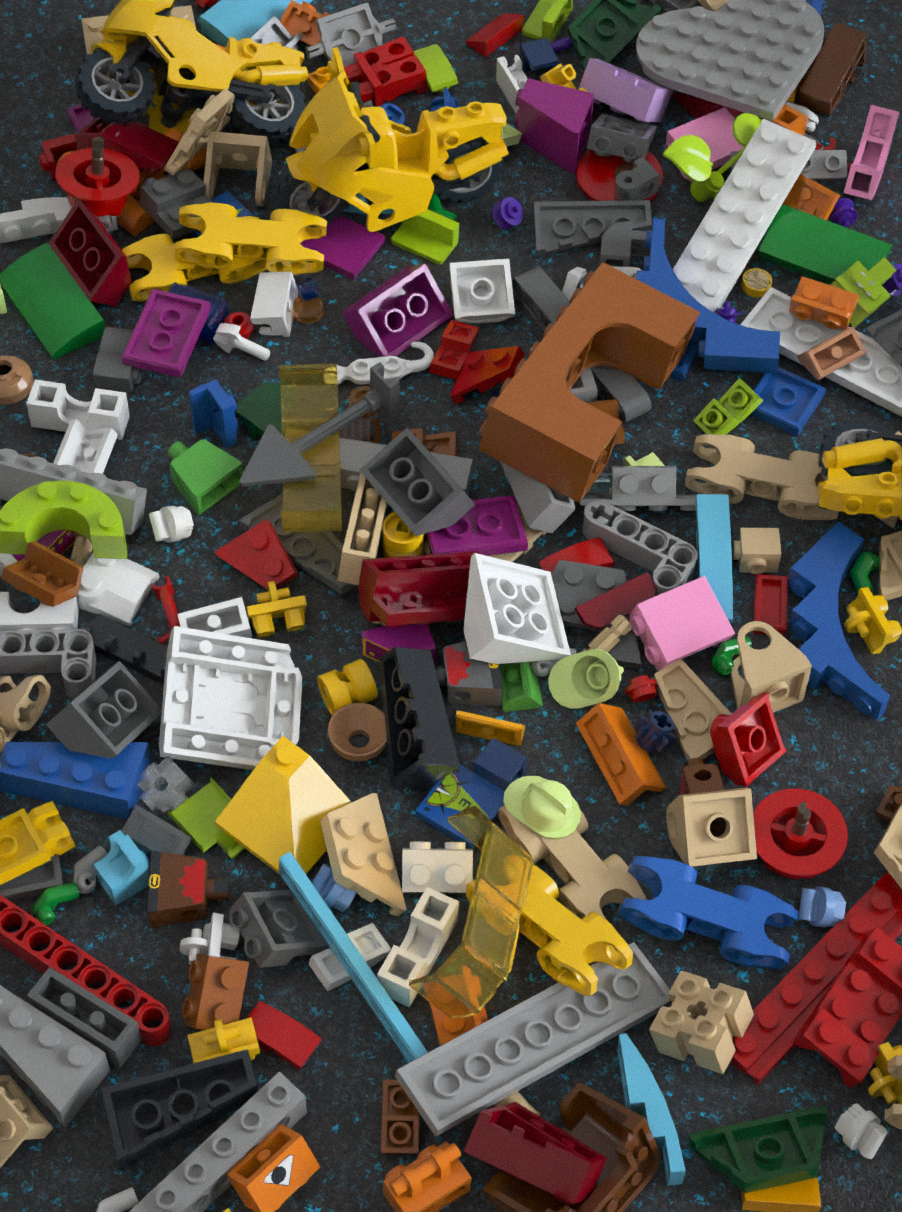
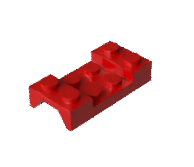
[792,926,902,1088]

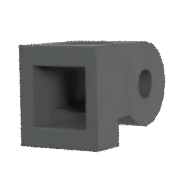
[615,157,660,200]

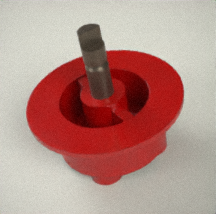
[55,137,140,216]
[753,788,848,879]

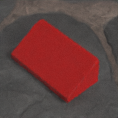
[466,13,524,58]

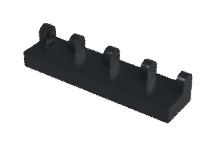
[80,614,168,684]

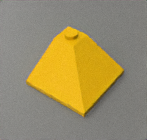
[214,736,351,875]

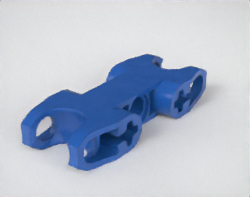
[618,856,798,970]

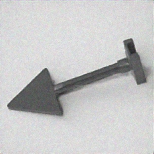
[240,362,400,487]

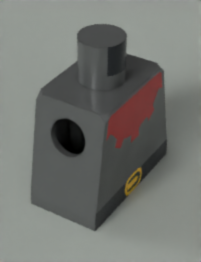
[435,641,503,706]

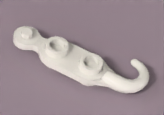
[323,342,434,385]

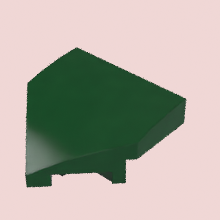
[234,383,295,440]

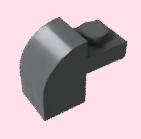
[599,221,651,267]

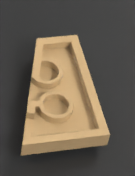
[653,659,731,760]

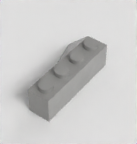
[500,461,575,533]

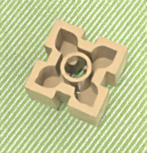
[649,971,754,1074]

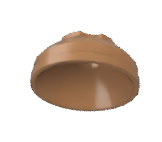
[0,355,34,405]
[328,703,387,761]

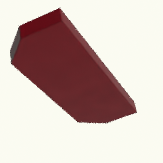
[574,572,657,630]

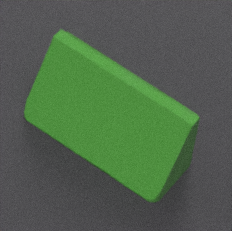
[499,662,543,712]

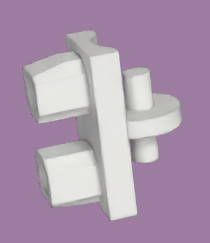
[179,913,240,965]

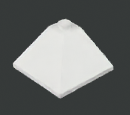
[463,553,571,664]

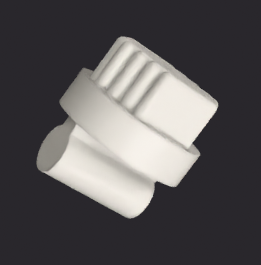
[149,506,194,543]
[834,1103,887,1159]

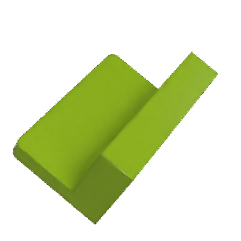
[522,0,573,42]
[391,209,459,265]

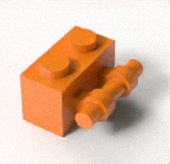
[383,1141,472,1212]

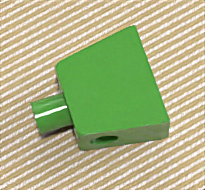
[168,440,243,515]

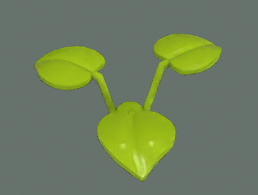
[663,113,762,202]

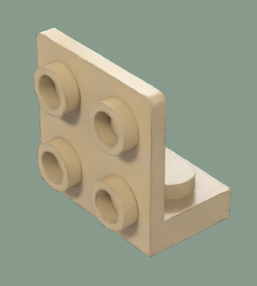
[0,1075,53,1168]

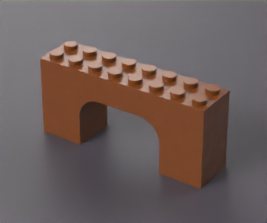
[478,262,700,503]

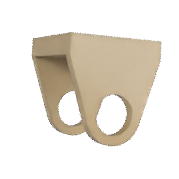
[204,131,272,207]
[730,621,812,713]
[666,788,757,866]

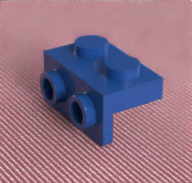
[188,379,239,448]

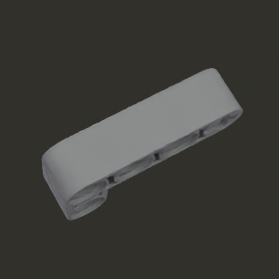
[582,500,697,597]
[0,629,96,699]

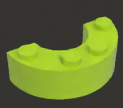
[0,481,127,559]

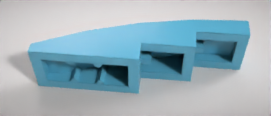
[695,494,733,623]
[617,1033,686,1186]

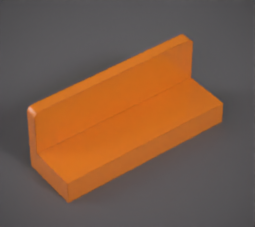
[576,703,666,806]

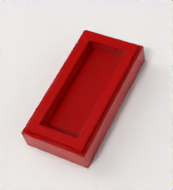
[753,574,788,637]

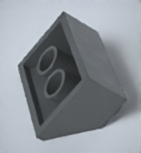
[359,427,475,536]
[46,661,162,759]

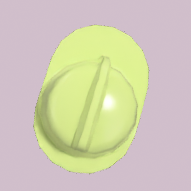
[548,649,624,709]
[503,776,581,839]

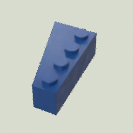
[0,742,152,820]

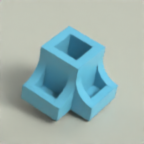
[93,830,150,906]

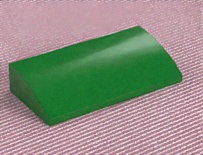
[758,204,892,285]
[0,242,105,360]

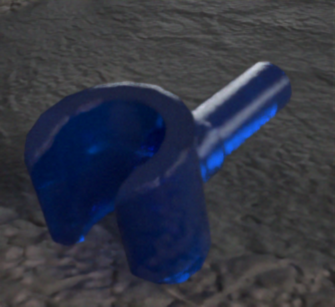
[299,277,320,302]

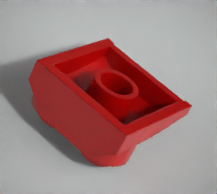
[710,693,786,786]

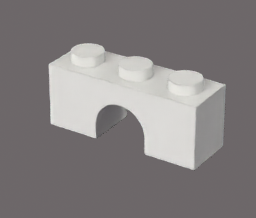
[27,379,130,440]
[0,592,79,631]
[377,887,459,1008]

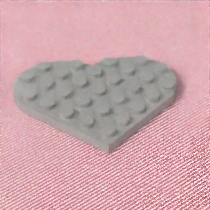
[636,0,824,122]

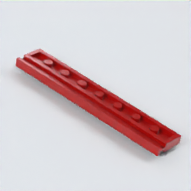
[730,871,902,1085]

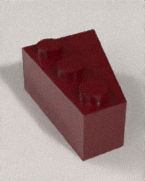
[464,1102,607,1204]

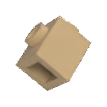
[732,528,781,574]

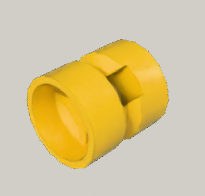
[382,511,424,558]
[317,659,378,716]

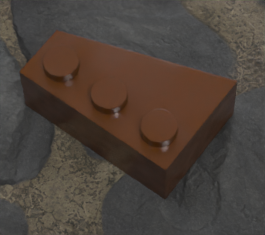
[796,22,867,117]

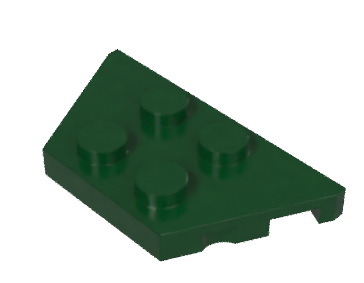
[567,0,662,71]
[689,1105,827,1193]

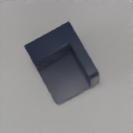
[520,38,559,72]
[473,739,527,791]

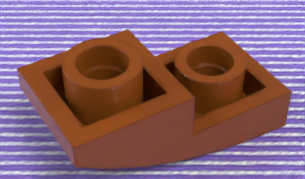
[381,1080,419,1154]

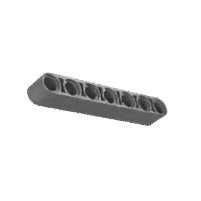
[511,266,652,424]

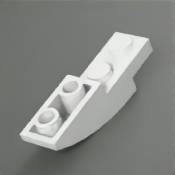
[0,197,118,243]

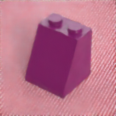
[514,78,594,174]

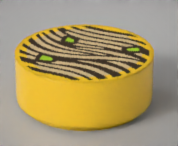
[741,268,772,298]

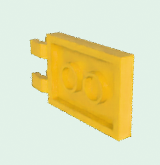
[0,801,75,885]

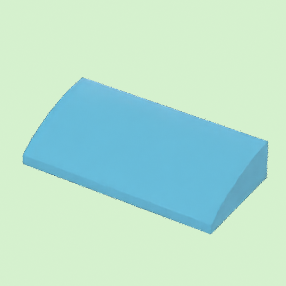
[200,0,313,48]

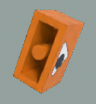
[226,1124,320,1212]

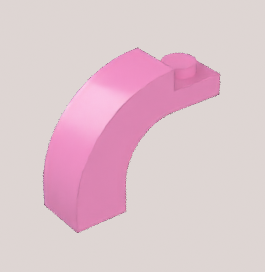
[843,105,899,200]

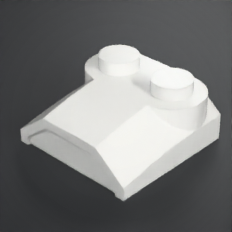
[449,259,515,324]
[77,553,160,627]

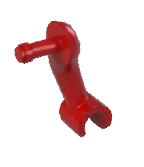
[152,576,181,645]

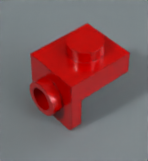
[38,133,78,181]

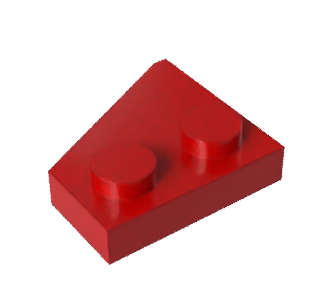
[450,346,525,404]
[215,519,299,590]

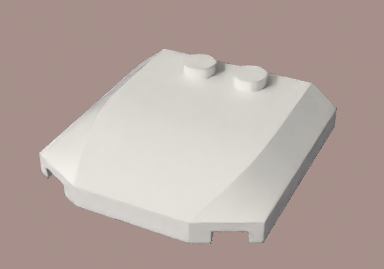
[159,626,302,770]

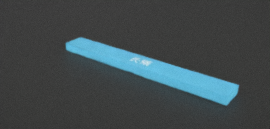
[279,852,428,1063]

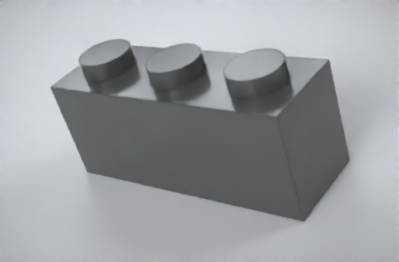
[27,967,142,1068]

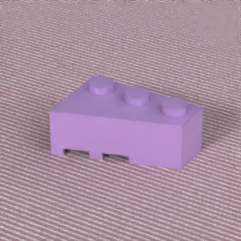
[578,58,673,124]

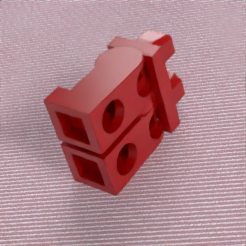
[344,36,427,107]

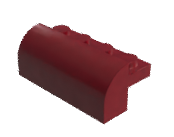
[359,551,480,628]

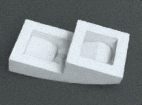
[309,923,391,991]

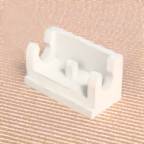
[496,55,527,113]
[250,271,298,337]

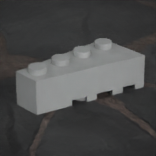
[0,986,110,1128]

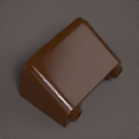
[482,1082,661,1212]

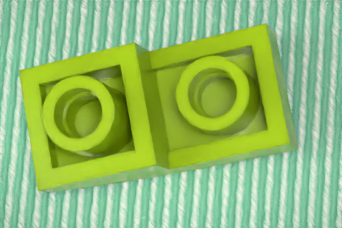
[414,44,458,92]
[693,378,764,435]

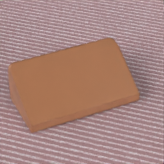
[797,326,867,380]

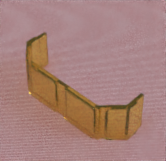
[279,363,342,533]
[409,806,533,1019]

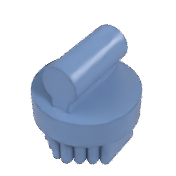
[312,864,357,912]
[798,886,846,927]

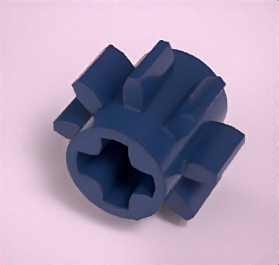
[633,710,677,753]

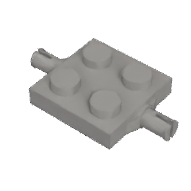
[305,2,397,67]

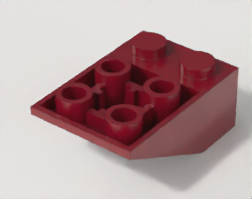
[75,117,179,172]

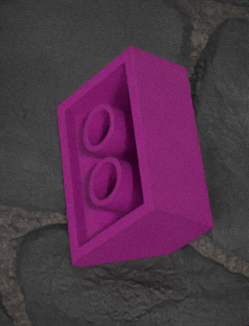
[341,263,454,357]

